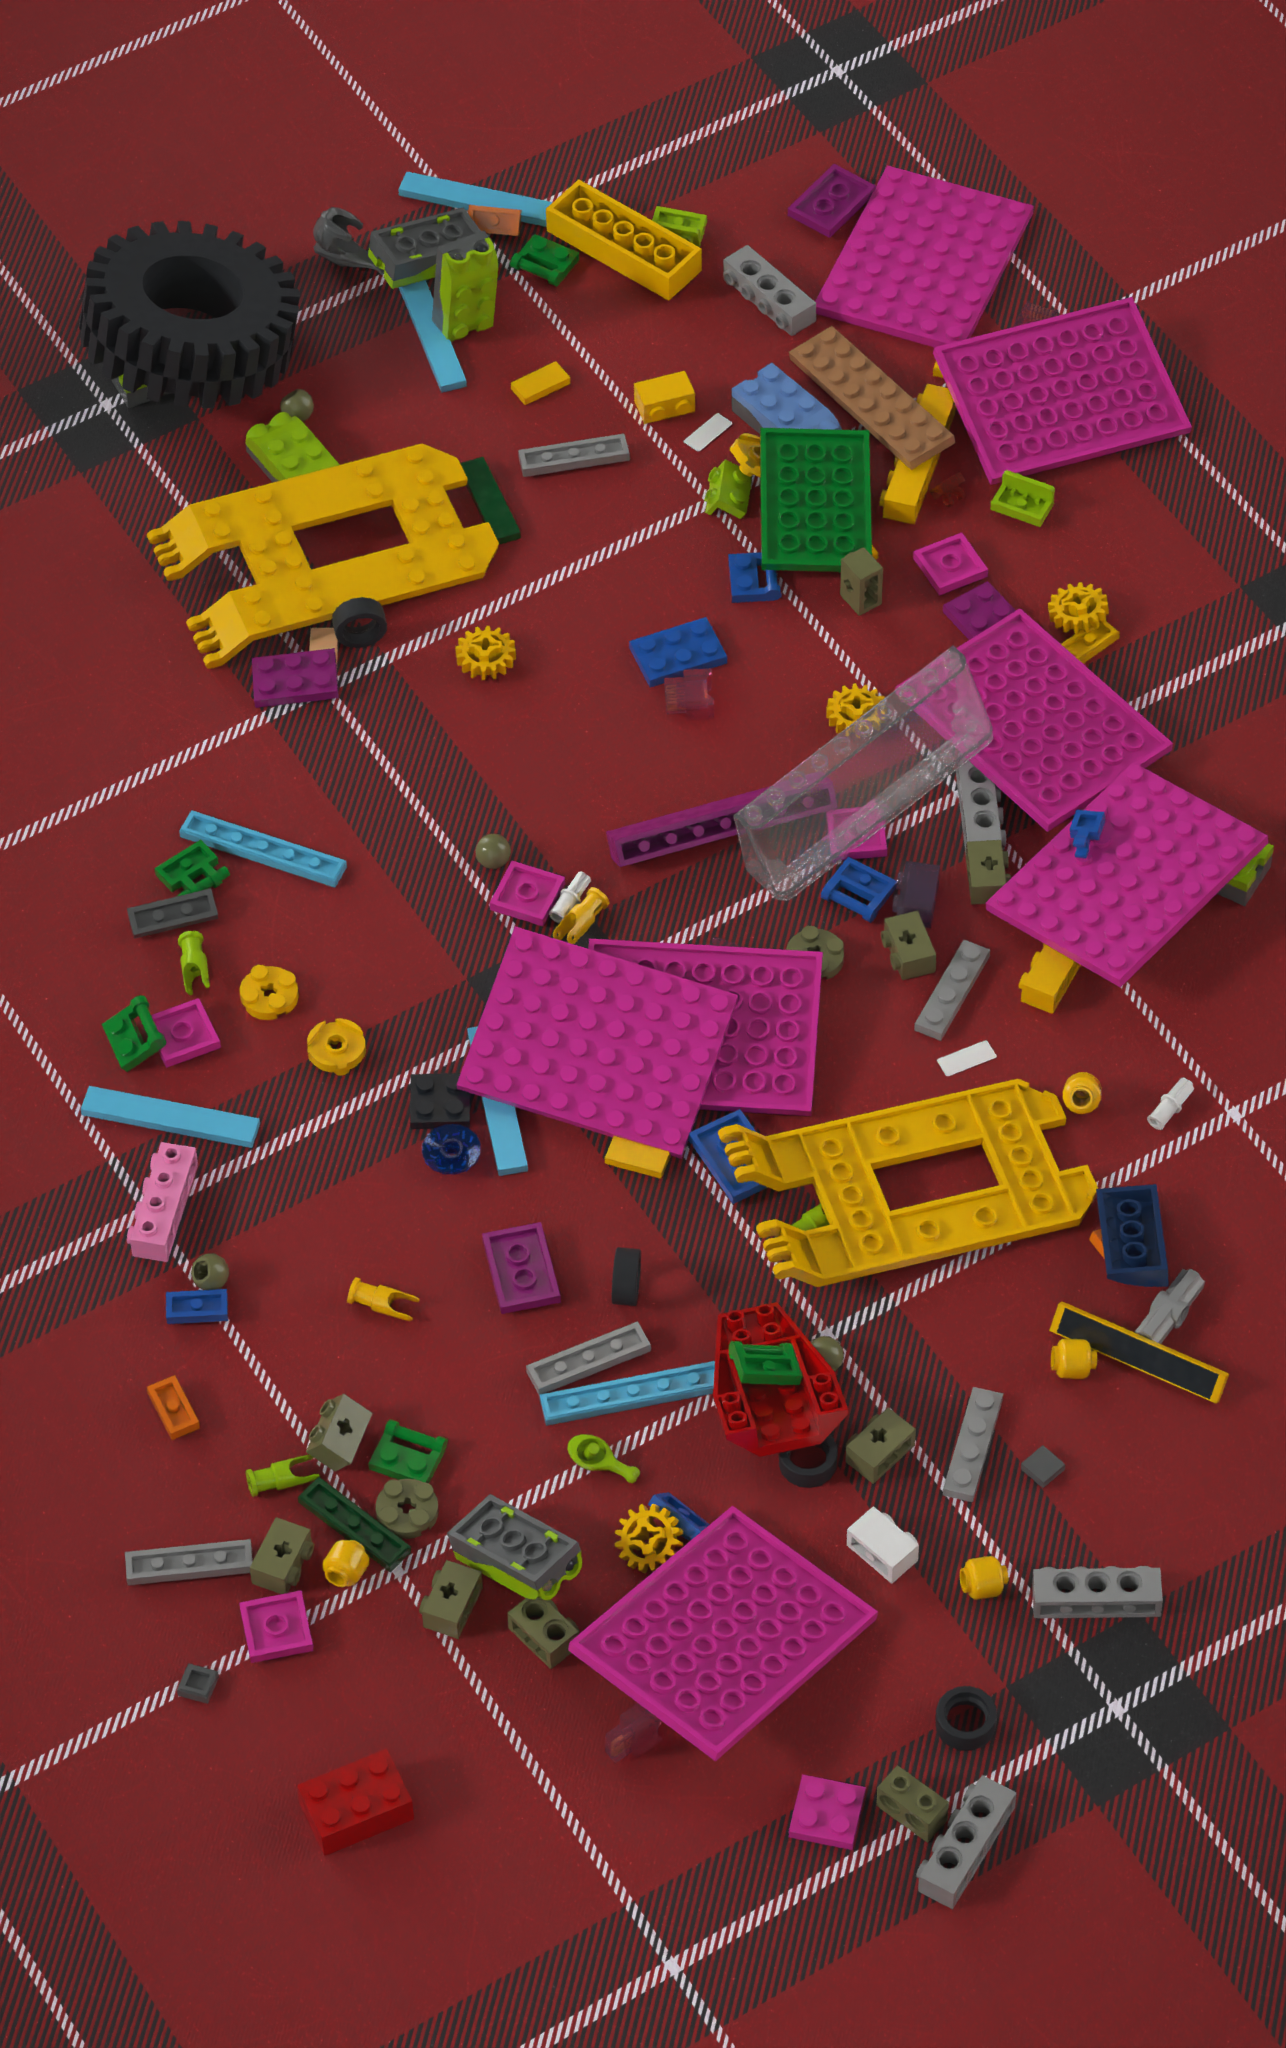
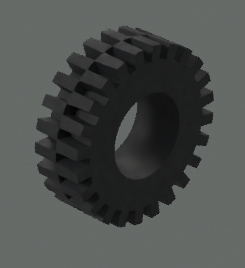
[79,221,300,408]

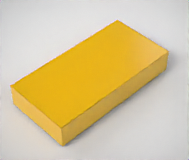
[511,361,570,405]
[605,1136,671,1179]

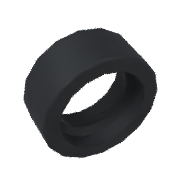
[332,597,387,648]
[612,1247,641,1306]
[779,1435,838,1488]
[935,1686,997,1751]

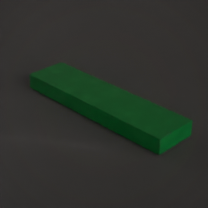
[460,457,521,545]
[298,1477,411,1573]

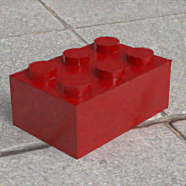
[297,1748,414,1856]

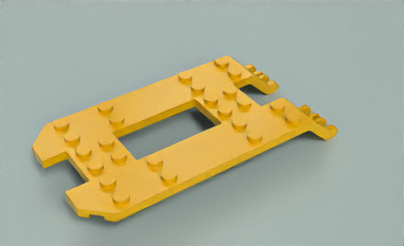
[147,443,499,669]
[718,1079,1098,1287]

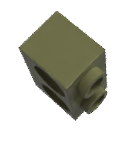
[507,1597,579,1669]
[876,1765,949,1843]

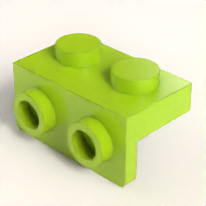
[652,206,708,247]
[704,459,753,519]
[990,470,1055,527]

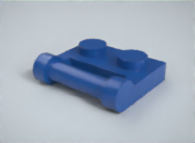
[728,552,782,603]
[821,857,897,923]

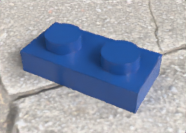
[166,1289,228,1324]
[648,1492,710,1541]

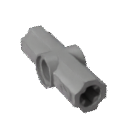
[1135,1269,1205,1344]

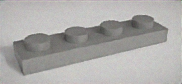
[518,434,630,477]
[914,940,990,1041]
[526,1321,651,1396]
[943,1387,1003,1502]
[125,1539,253,1585]

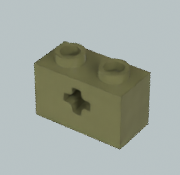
[840,547,883,616]
[966,840,1011,905]
[881,910,936,980]
[306,1394,373,1471]
[846,1408,916,1484]
[250,1517,314,1594]
[419,1560,483,1639]

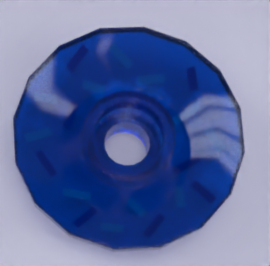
[422,1124,481,1174]

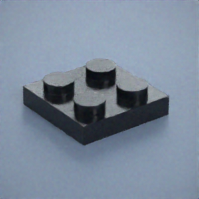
[410,1073,470,1129]

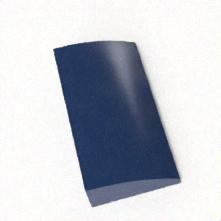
[1096,1184,1169,1287]

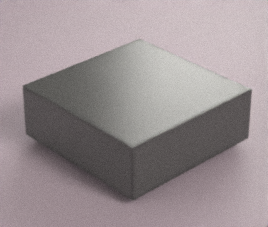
[1021,1445,1065,1488]
[177,1663,219,1704]

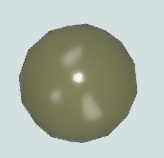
[280,389,314,422]
[476,833,511,869]
[191,1253,229,1290]
[811,1336,844,1372]

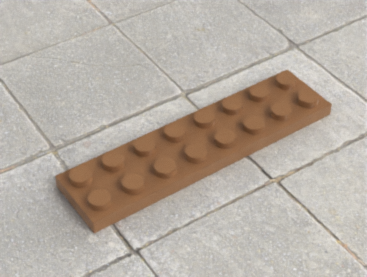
[789,326,955,470]

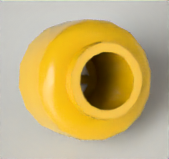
[1063,1072,1102,1114]
[1051,1339,1097,1379]
[323,1540,369,1587]
[960,1556,1009,1600]

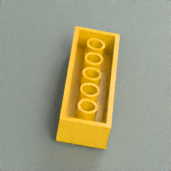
[546,180,702,301]

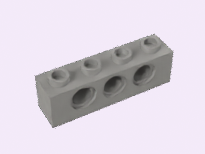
[723,245,816,336]
[955,753,1006,855]
[1032,1566,1163,1618]
[916,1775,1016,1909]

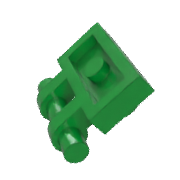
[154,840,230,896]

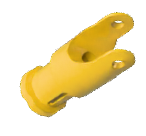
[553,887,610,944]
[347,1277,420,1321]

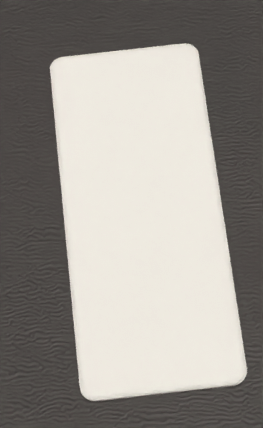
[684,413,733,451]
[937,1040,997,1076]

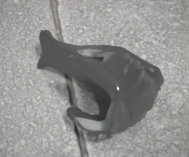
[313,207,384,275]

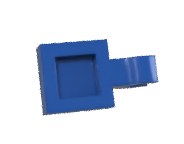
[1070,810,1106,858]

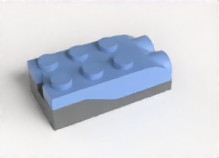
[732,363,842,434]

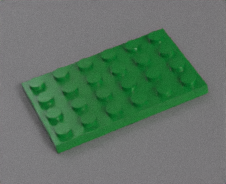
[760,428,872,572]

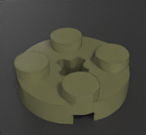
[786,926,844,979]
[376,1479,439,1539]

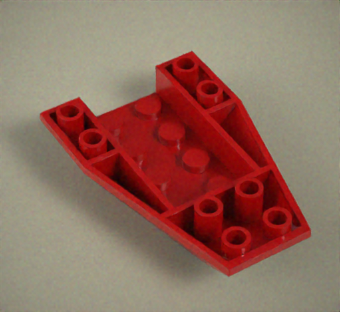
[713,1302,848,1457]

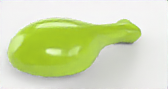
[567,1434,640,1483]

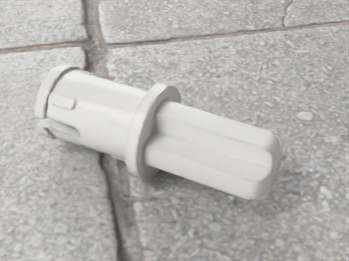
[549,871,591,923]
[1147,1078,1194,1130]

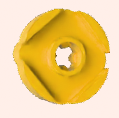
[730,433,760,477]
[240,965,299,1020]
[307,1018,366,1076]

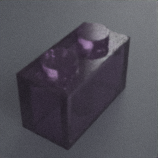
[892,861,940,928]

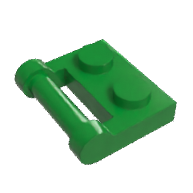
[510,234,580,286]
[102,995,166,1072]
[729,1341,803,1385]
[369,1419,448,1483]

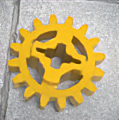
[1048,582,1109,634]
[455,626,516,680]
[826,684,887,739]
[614,1504,683,1573]

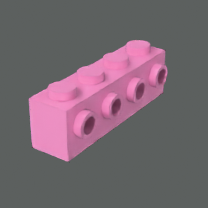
[127,1142,198,1262]

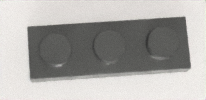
[127,889,218,939]

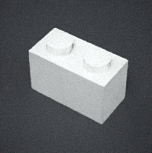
[847,1506,919,1584]

